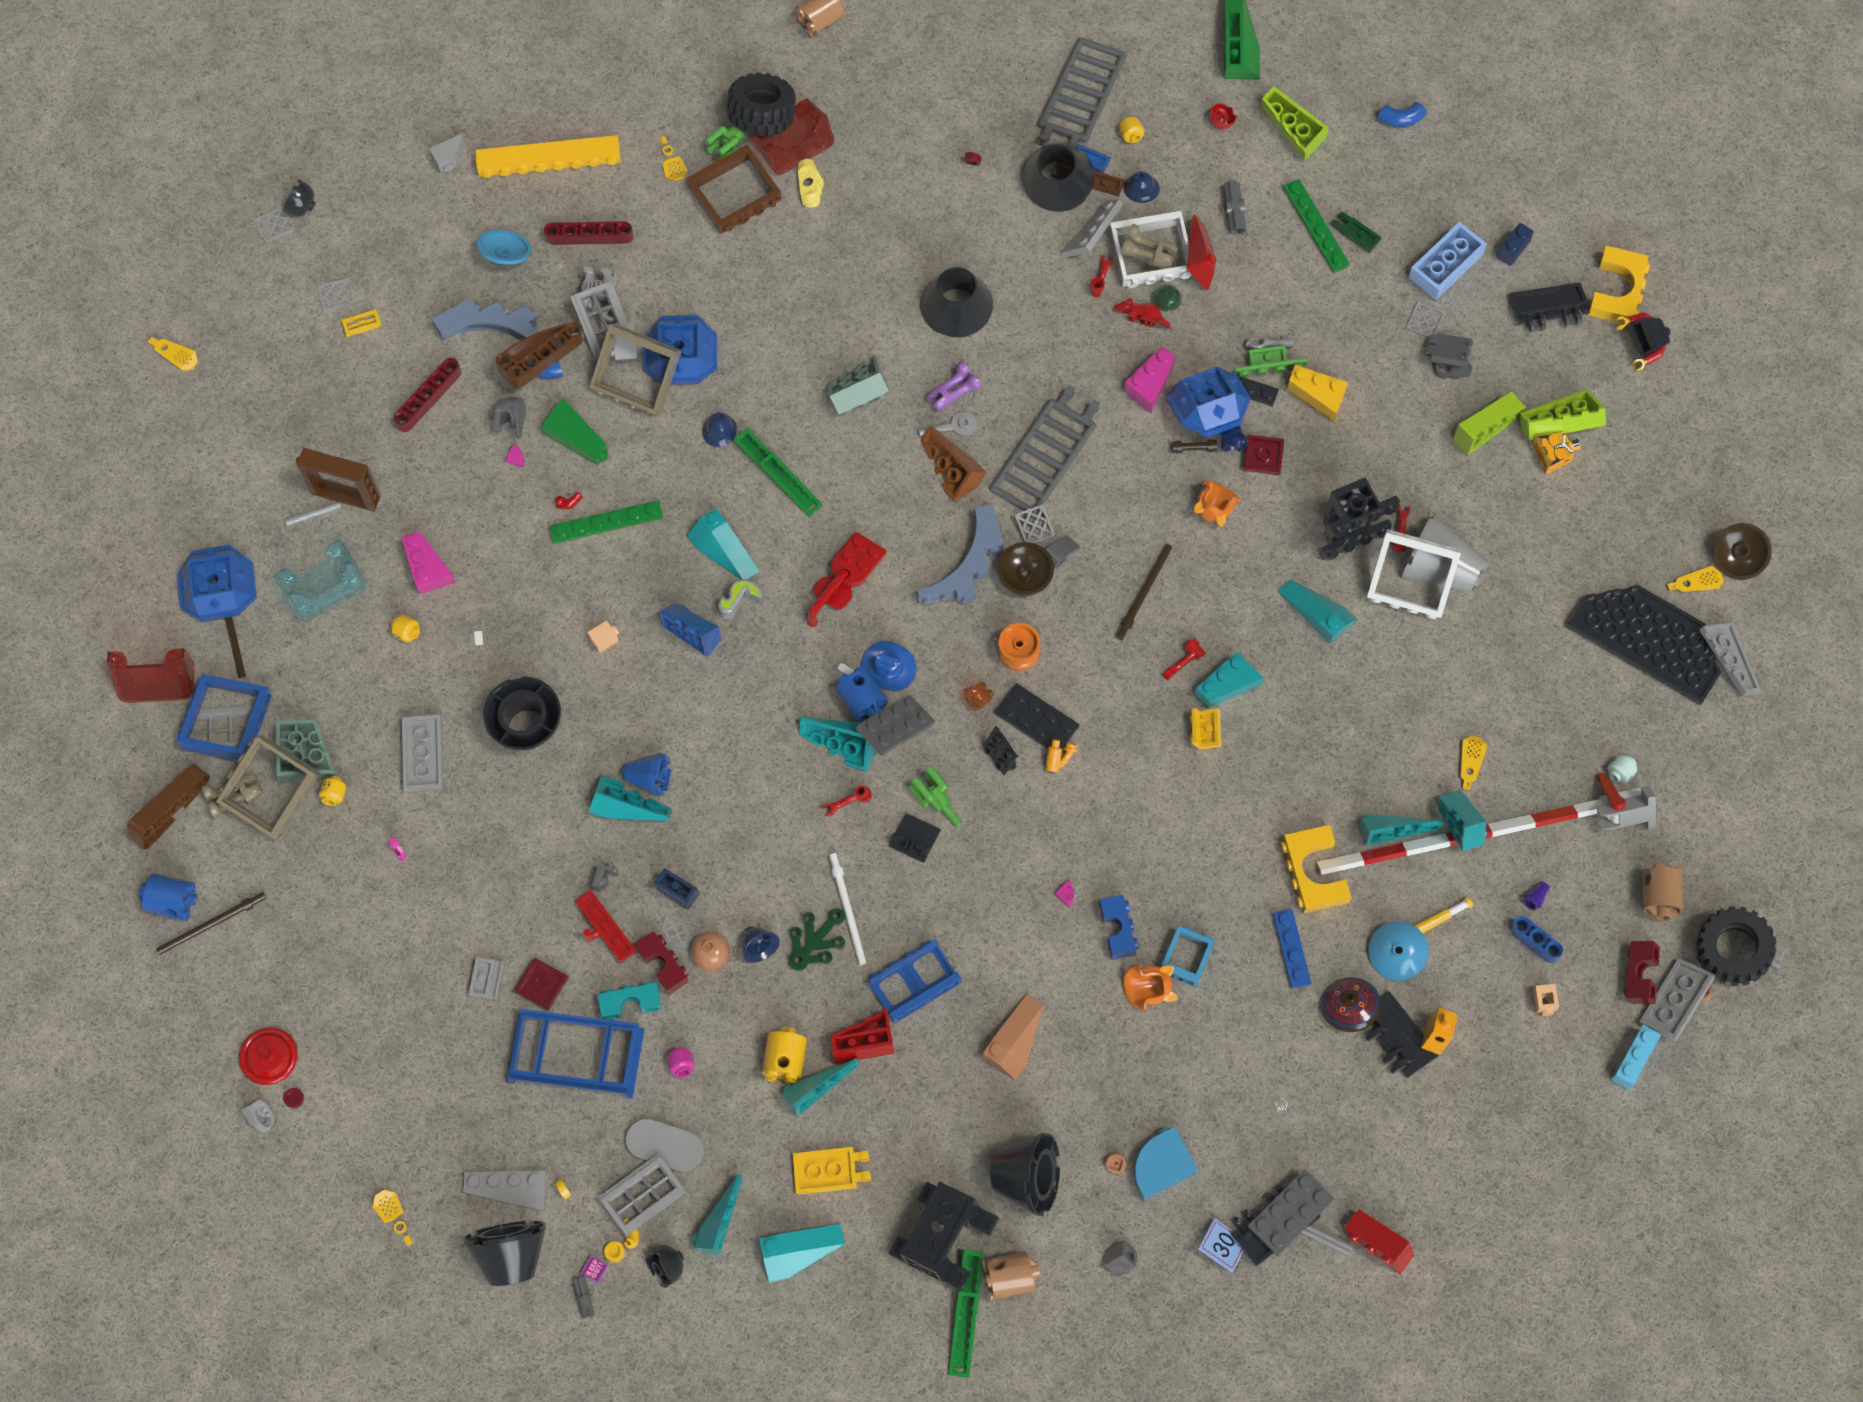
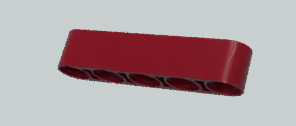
[544,221,634,245]
[394,358,462,432]

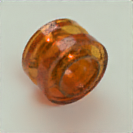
[964,681,994,711]

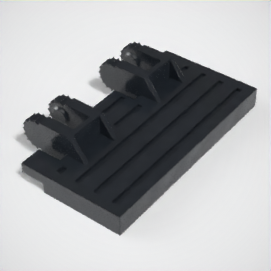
[1509,282,1590,332]
[1360,991,1439,1078]
[1231,1185,1321,1267]

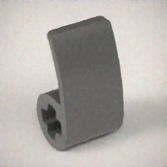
[1046,535,1080,569]

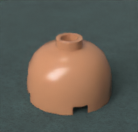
[691,931,730,972]

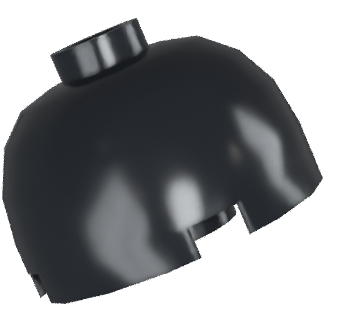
[283,179,316,216]
[645,1245,684,1288]

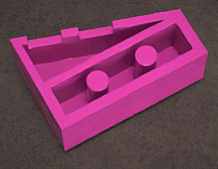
[1124,346,1176,414]
[402,531,456,594]

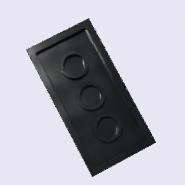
[995,683,1080,750]

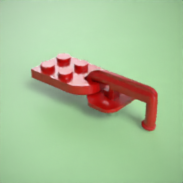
[807,532,887,627]

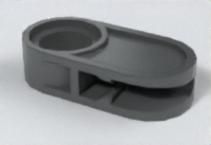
[1435,363,1472,379]

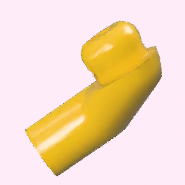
[624,1218,640,1249]

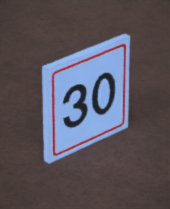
[1198,1218,1243,1272]

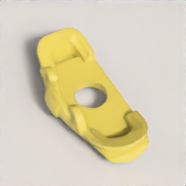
[798,159,824,207]

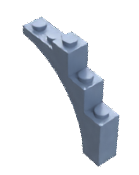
[432,298,548,357]
[917,504,1003,605]

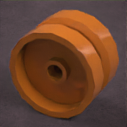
[998,623,1041,671]

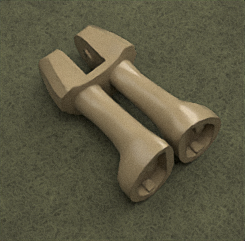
[1121,224,1178,267]
[202,774,263,819]

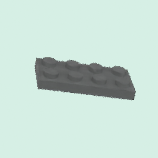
[856,695,936,756]
[1248,1169,1335,1256]

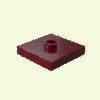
[1243,435,1285,475]
[514,958,569,1012]

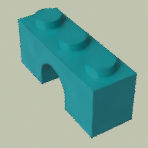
[598,981,662,1020]

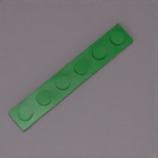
[1283,179,1350,274]
[549,500,664,544]

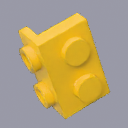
[1190,708,1221,750]

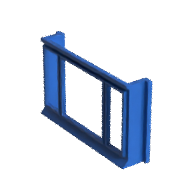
[506,1009,645,1099]

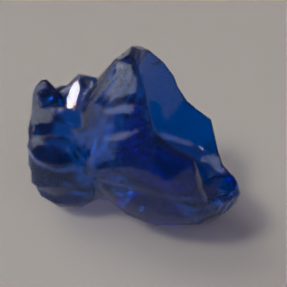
[1220,426,1249,452]

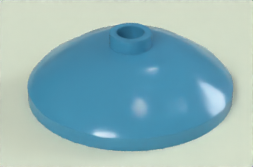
[476,229,531,265]
[1368,921,1429,981]

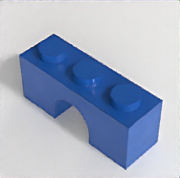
[1099,895,1139,960]

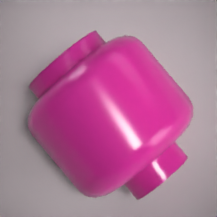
[667,1047,695,1078]

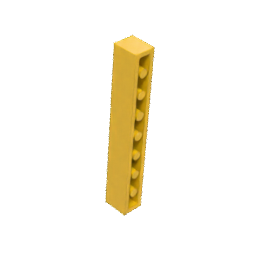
[476,135,621,178]

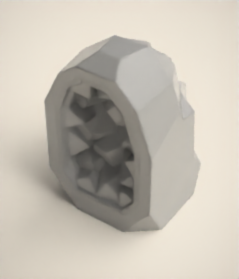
[241,1098,274,1133]

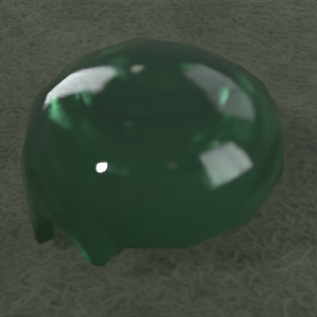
[1153,284,1182,312]

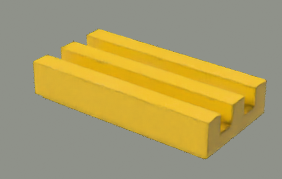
[341,309,382,337]

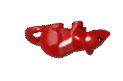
[1114,298,1171,329]

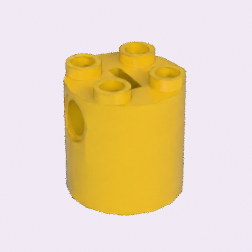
[762,1027,807,1085]

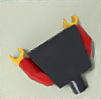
[1614,313,1670,371]

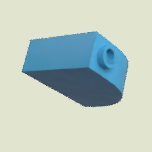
[1134,1127,1198,1201]

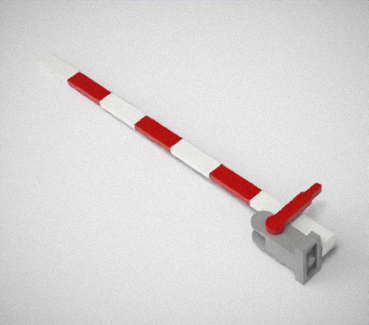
[1317,773,1656,875]

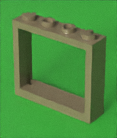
[590,324,682,415]
[216,735,320,840]

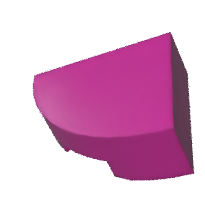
[506,445,525,468]
[389,837,407,861]
[1054,880,1074,907]

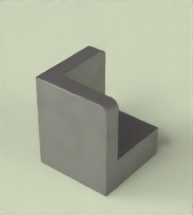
[1104,1240,1137,1277]

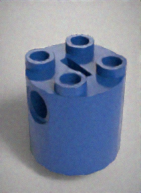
[836,665,889,722]
[139,873,198,921]

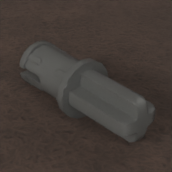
[574,1276,595,1319]

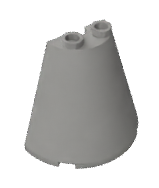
[1401,515,1489,591]

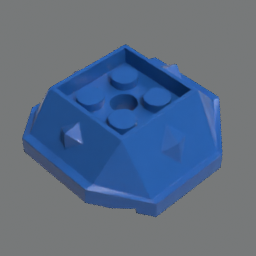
[644,315,717,384]
[1167,366,1250,437]
[177,545,257,622]

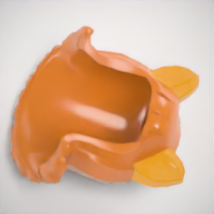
[1194,480,1242,527]
[1123,964,1178,1011]

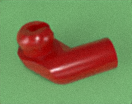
[554,491,583,509]

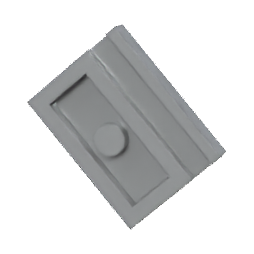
[468,957,505,1001]

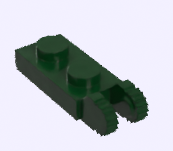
[1331,212,1382,253]

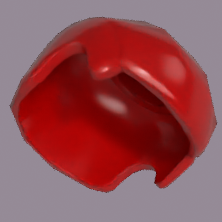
[1209,103,1237,130]

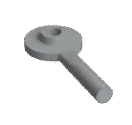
[918,412,977,437]

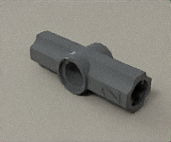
[1224,180,1246,235]

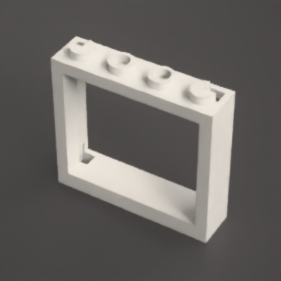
[1110,211,1192,288]
[1367,529,1461,619]

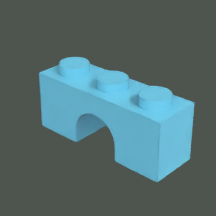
[1611,1025,1661,1090]

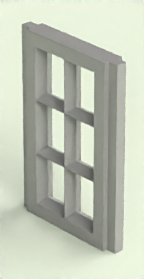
[570,281,628,358]
[185,706,254,755]
[598,1154,687,1237]

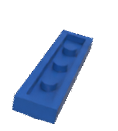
[1273,909,1311,989]

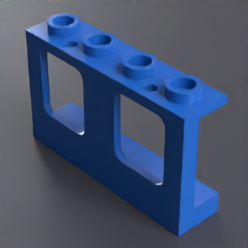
[869,939,962,1024]

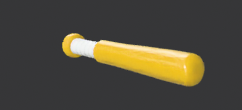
[1414,897,1473,933]

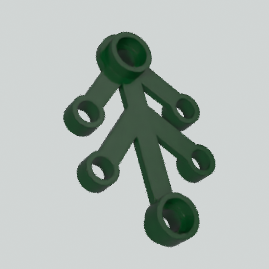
[789,909,845,971]

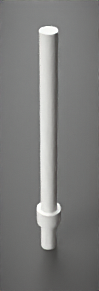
[829,853,867,966]

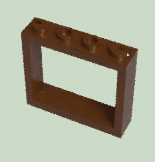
[686,145,782,234]
[296,447,381,512]

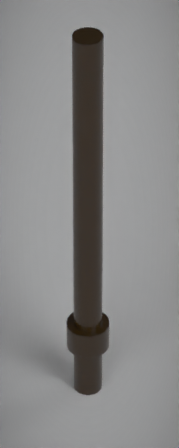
[1116,544,1173,640]
[216,579,246,679]
[156,892,267,955]

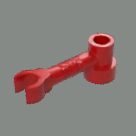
[1090,254,1113,298]
[1392,504,1410,553]
[1163,638,1206,681]
[821,785,873,817]

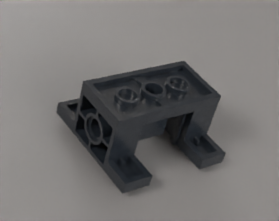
[1320,477,1400,560]
[888,1181,999,1291]

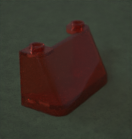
[748,98,834,175]
[107,648,195,703]

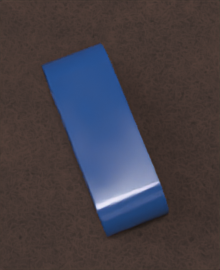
[1510,916,1563,963]

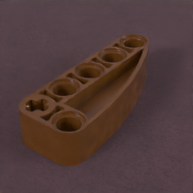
[496,322,584,388]
[127,764,210,850]

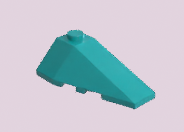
[687,508,760,580]
[1277,580,1358,644]
[799,716,876,771]
[589,775,672,821]
[1359,814,1443,846]
[781,1059,859,1117]
[692,1174,743,1257]
[759,1224,845,1283]

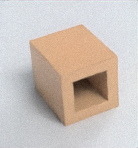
[587,621,619,653]

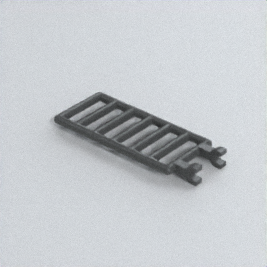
[1039,37,1127,147]
[989,385,1100,515]

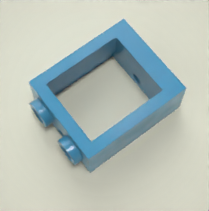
[1162,926,1215,988]

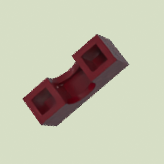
[634,931,689,995]
[1624,941,1660,1004]

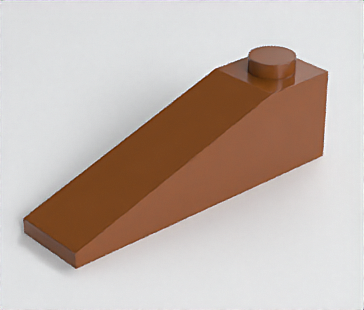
[921,426,987,501]

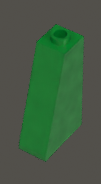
[541,398,609,465]

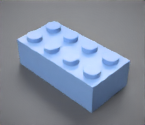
[1408,222,1487,301]

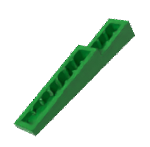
[733,427,823,517]
[949,1249,984,1378]

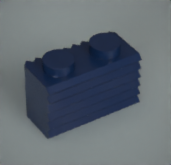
[1497,223,1534,266]
[655,868,699,909]

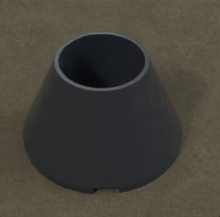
[1023,142,1095,212]
[921,267,993,338]
[483,676,561,751]
[990,1133,1060,1216]
[463,1220,546,1286]

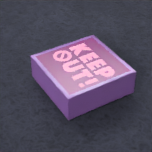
[581,1255,609,1284]

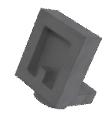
[592,863,619,892]

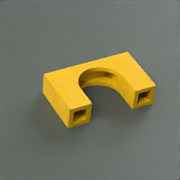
[1588,246,1650,325]
[1281,825,1352,913]

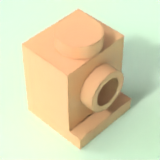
[1532,984,1559,1016]

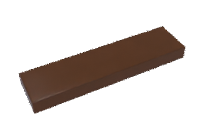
[1051,161,1125,197]

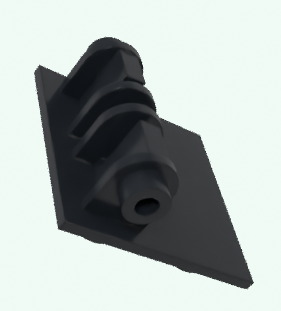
[983,726,1018,776]
[889,813,941,863]

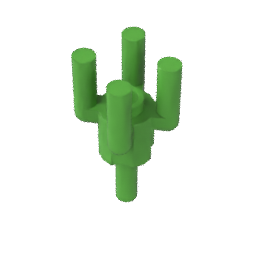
[705,125,745,160]
[908,766,962,827]

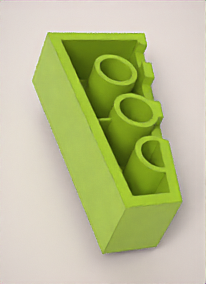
[1261,86,1329,161]
[1520,388,1606,440]
[1453,392,1526,456]

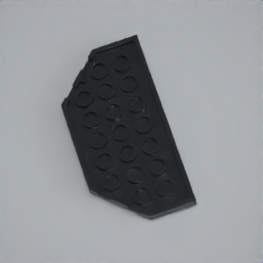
[1566,585,1721,705]

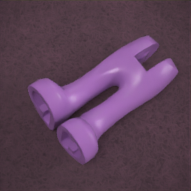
[926,361,982,411]

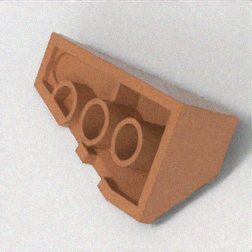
[982,994,1043,1081]

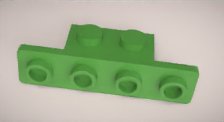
[1233,345,1308,377]

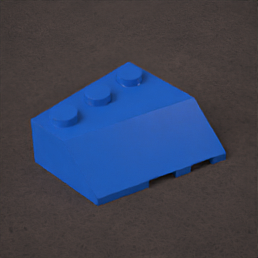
[660,603,722,657]

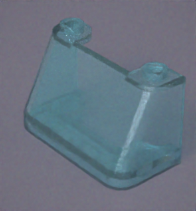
[273,539,366,622]

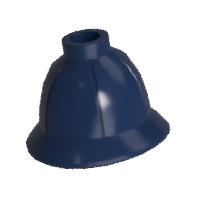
[1123,171,1160,203]
[702,412,737,447]
[743,926,780,963]

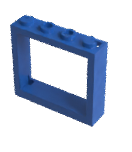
[177,674,272,761]

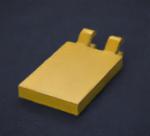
[793,1147,871,1195]

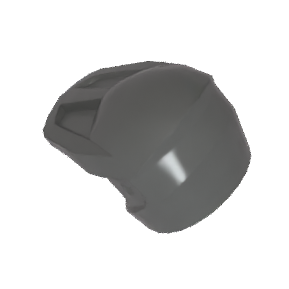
[493,397,526,439]

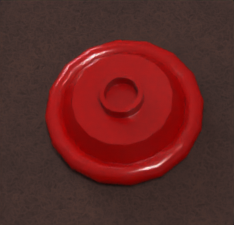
[239,1027,298,1086]

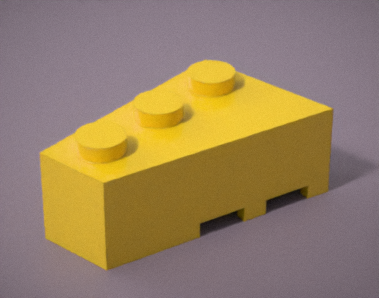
[1287,365,1348,422]

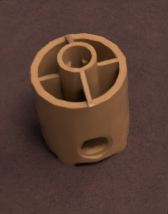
[794,0,844,37]
[1643,863,1683,921]
[982,1250,1040,1301]

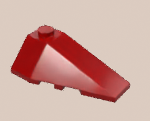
[1186,215,1216,290]

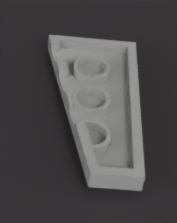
[1061,199,1123,258]
[1699,623,1761,696]
[463,1171,546,1212]

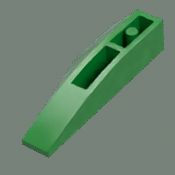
[1224,0,1260,79]

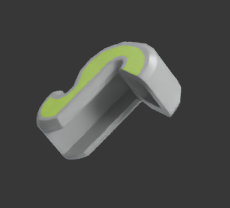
[718,579,764,618]

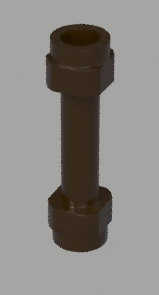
[1172,439,1218,453]

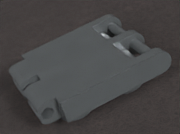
[1425,333,1473,367]

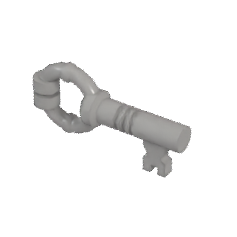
[1246,335,1293,349]
[1735,933,1784,971]

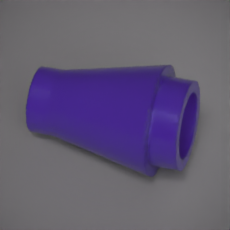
[1523,881,1550,910]

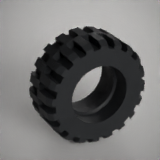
[727,72,796,137]
[1696,906,1776,986]

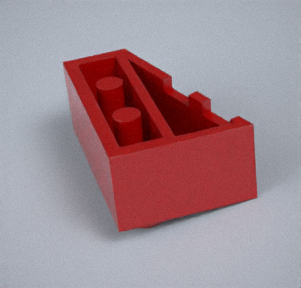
[830,1008,894,1064]
[1345,1209,1414,1275]

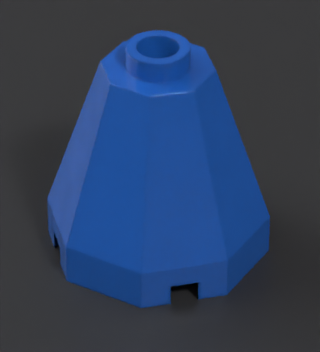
[622,753,671,796]

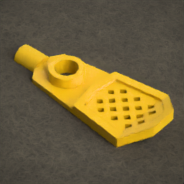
[660,136,688,181]
[148,337,198,371]
[1667,566,1724,592]
[1461,736,1488,791]
[373,1190,413,1247]

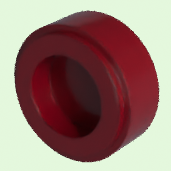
[963,152,982,166]
[283,1088,305,1109]

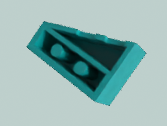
[1194,652,1264,708]
[1438,790,1487,852]

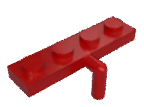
[575,890,637,963]

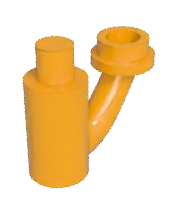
[1045,739,1078,772]

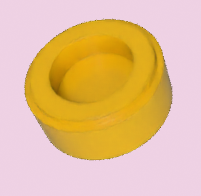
[554,1178,572,1199]
[604,1241,625,1262]

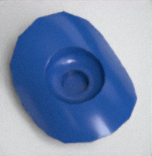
[860,641,917,691]

